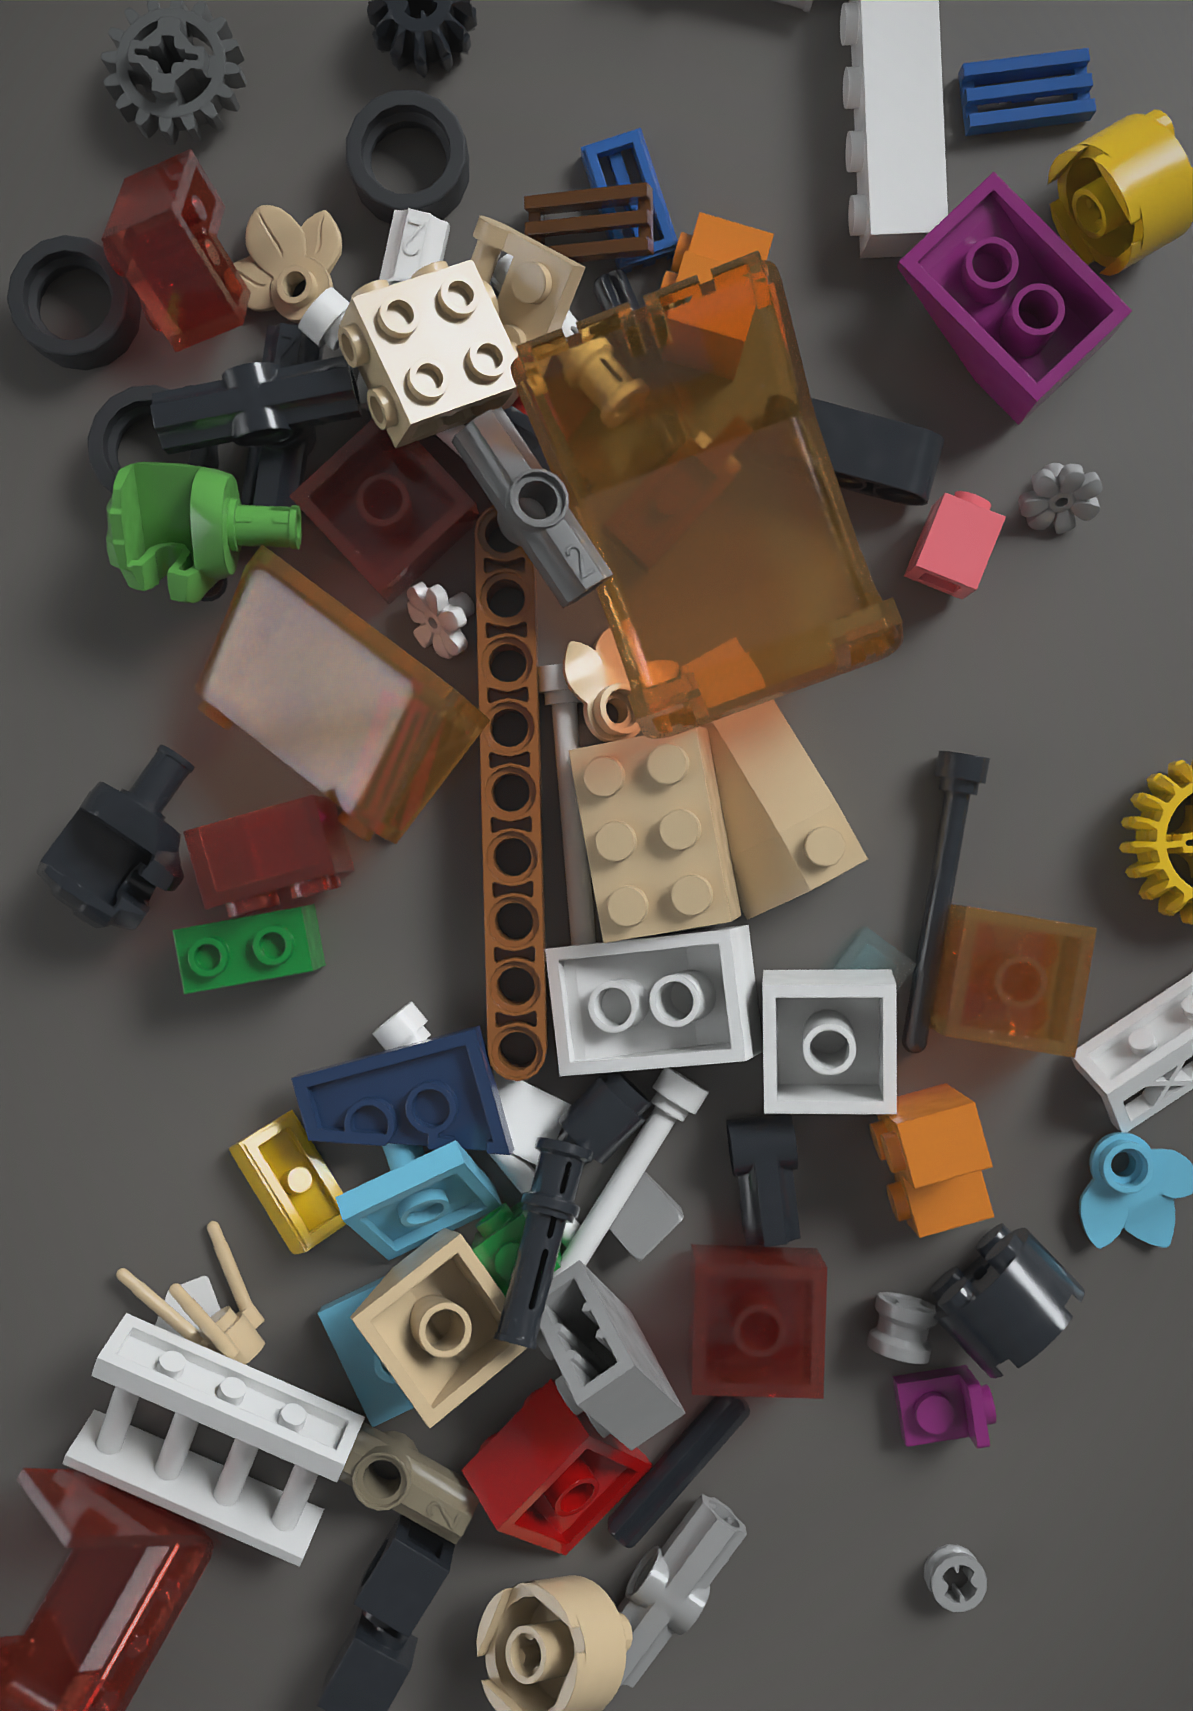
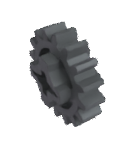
[101,0,247,145]

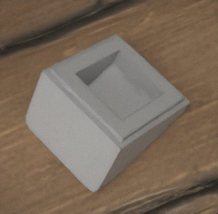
[609,1172,684,1262]

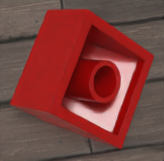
[461,1379,653,1556]

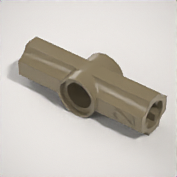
[318,1396,479,1545]

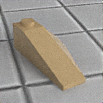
[680,639,868,920]

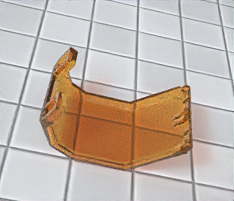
[510,251,903,739]

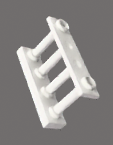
[62,1313,365,1567]

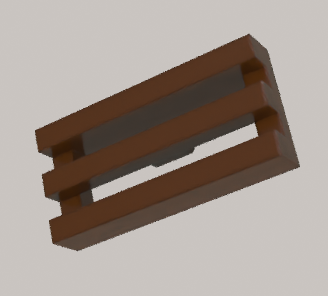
[524,182,654,263]

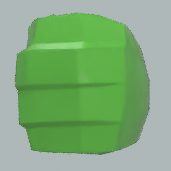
[106,462,302,603]

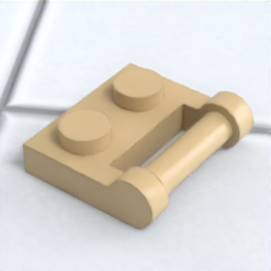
[471,216,585,390]

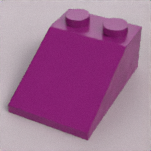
[897,172,1132,425]

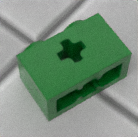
[172,904,326,994]

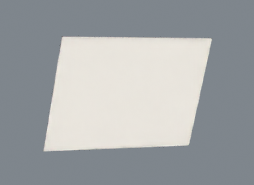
[491,1066,571,1165]

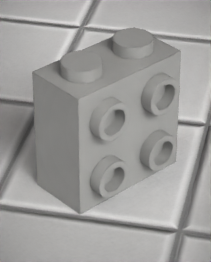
[536,1260,686,1451]

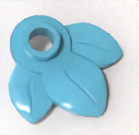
[1079,1132,1193,1249]

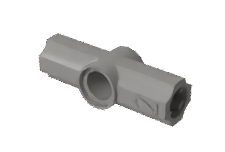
[617,1494,747,1688]

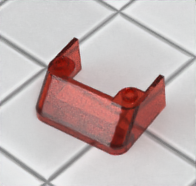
[0,1468,214,1711]

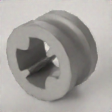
[924,1544,987,1612]

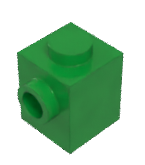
[471,1202,562,1297]

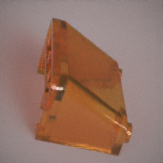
[195,545,490,844]

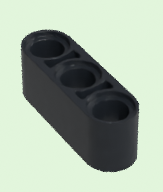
[750,391,944,506]

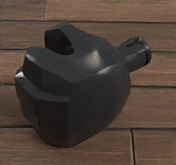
[36,744,195,930]

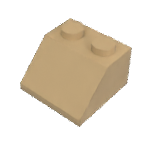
[350,1228,527,1428]

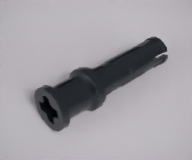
[493,1137,594,1350]

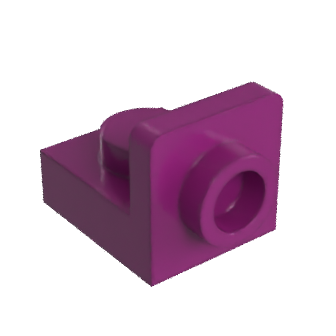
[892,1365,997,1449]

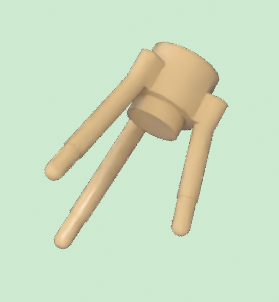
[116,1221,265,1365]

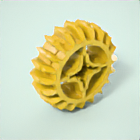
[1119,760,1193,925]

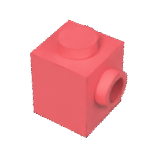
[904,491,1006,599]

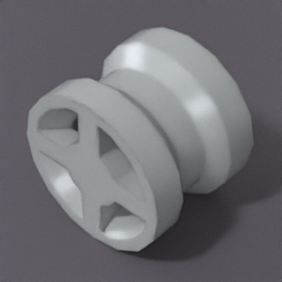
[867,1292,938,1364]

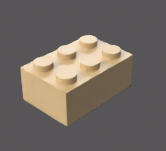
[568,725,741,943]

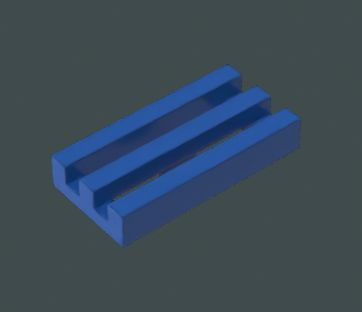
[958,48,1097,136]
[581,128,678,273]

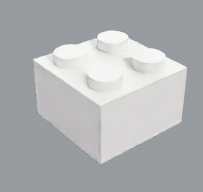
[762,969,897,1114]

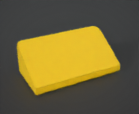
[229,1110,346,1255]

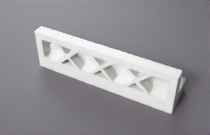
[1070,972,1193,1132]

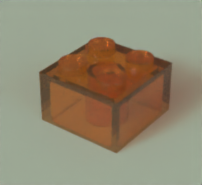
[930,904,1097,1058]

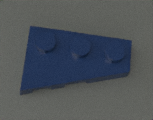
[291,1025,515,1155]

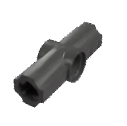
[452,407,613,609]

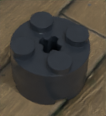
[930,1223,1085,1378]

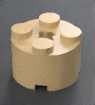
[476,1575,633,1711]

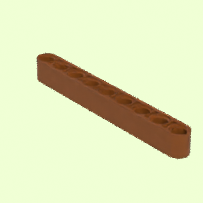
[475,505,548,1081]

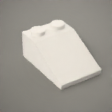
[545,925,763,1076]

